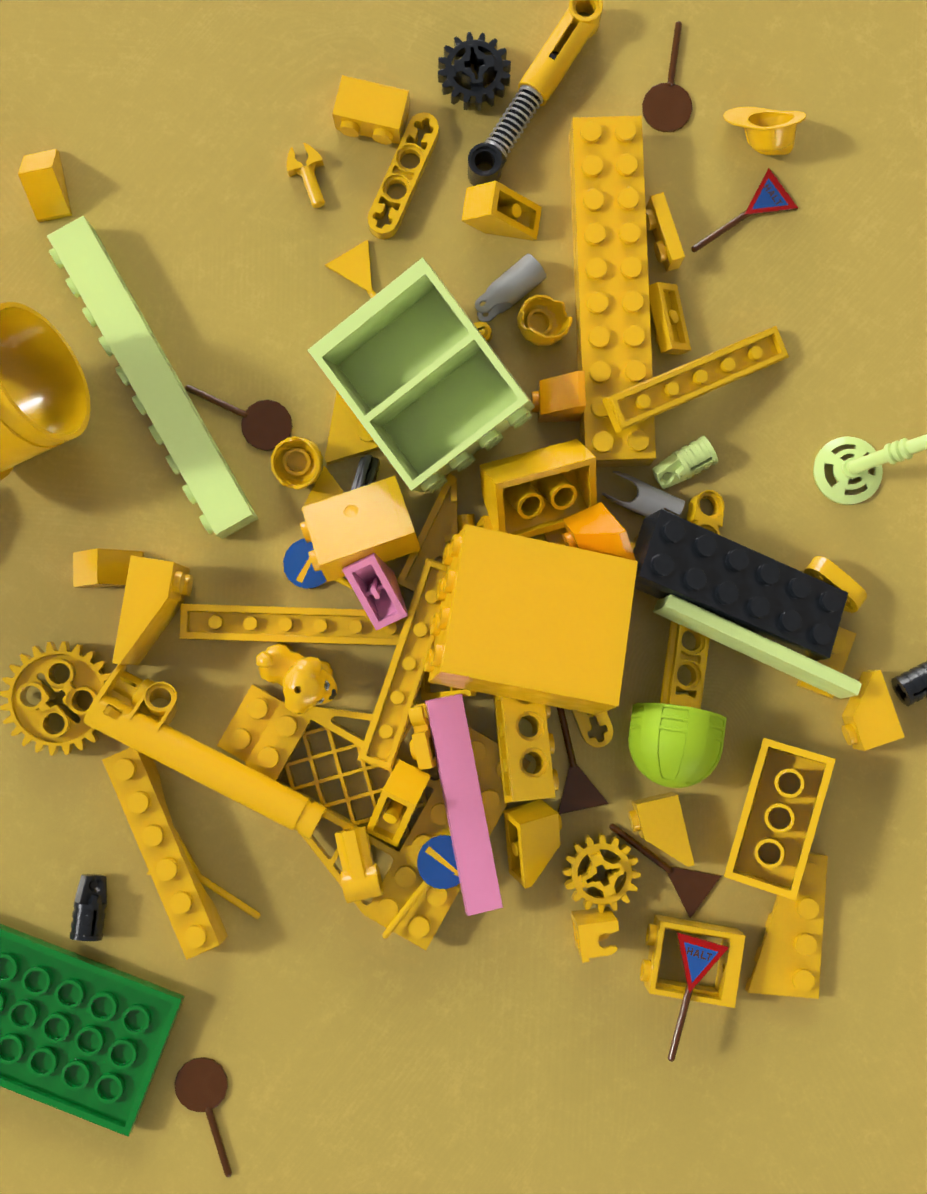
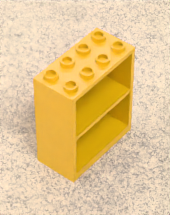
[424,524,638,715]

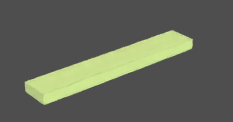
[653,594,862,699]

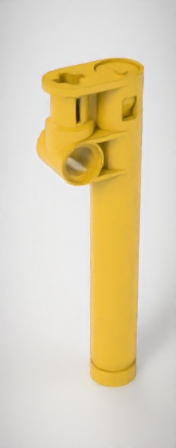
[84,664,326,840]

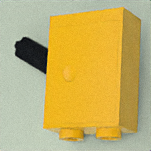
[300,454,421,582]

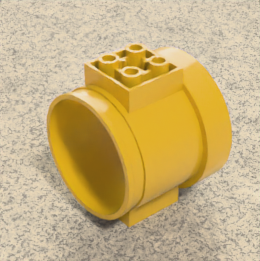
[0,302,91,480]

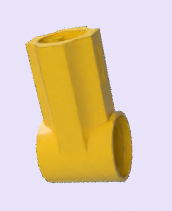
[335,825,384,903]

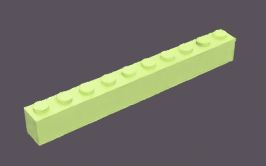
[47,216,258,539]

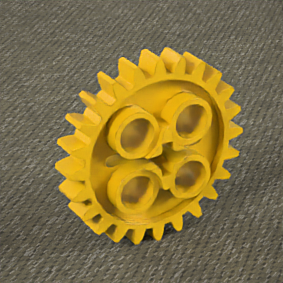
[0,641,111,756]

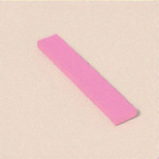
[425,693,503,916]

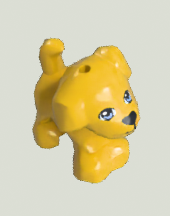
[256,642,337,714]

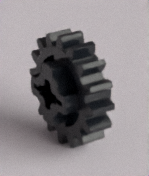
[438,32,511,111]

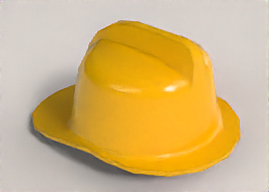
[723,107,806,155]

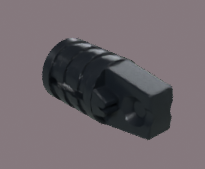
[891,662,927,706]
[69,874,107,941]

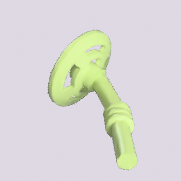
[813,434,927,505]

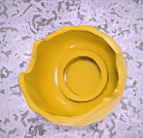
[517,295,573,347]
[270,436,323,490]

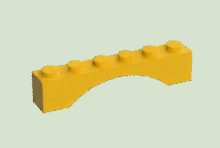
[102,747,228,960]

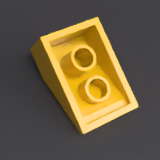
[112,555,193,665]

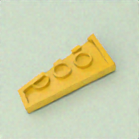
[745,853,828,999]

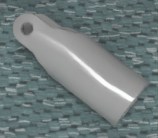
[475,254,546,322]
[602,471,685,517]

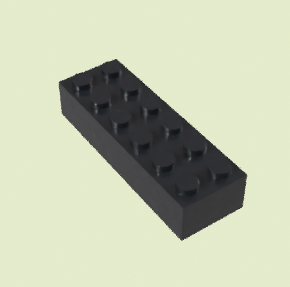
[633,509,848,661]

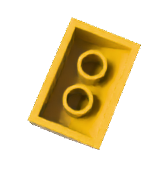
[479,439,597,538]

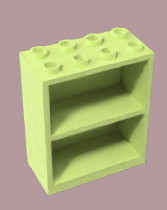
[308,257,535,493]

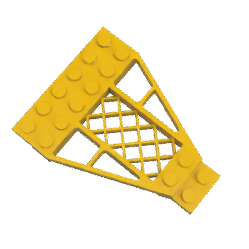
[217,684,531,951]

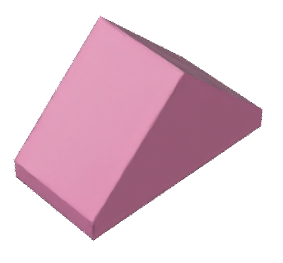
[342,553,408,630]

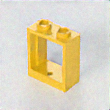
[640,914,746,1008]

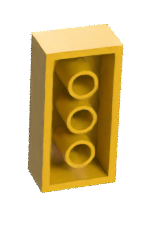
[724,738,836,901]

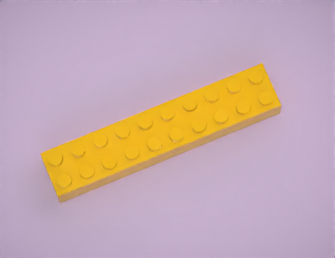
[569,115,656,467]

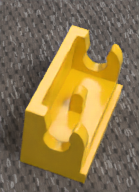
[571,907,619,963]

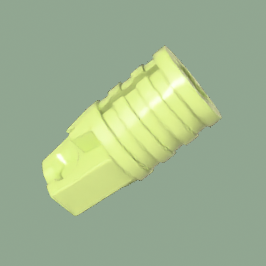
[652,436,718,489]

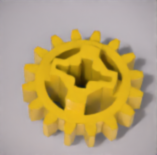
[562,833,641,913]

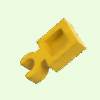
[408,703,437,770]

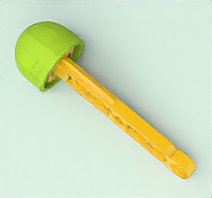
[628,490,727,788]

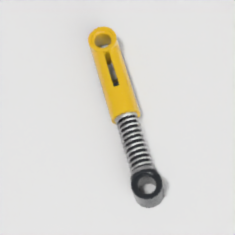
[468,0,603,186]

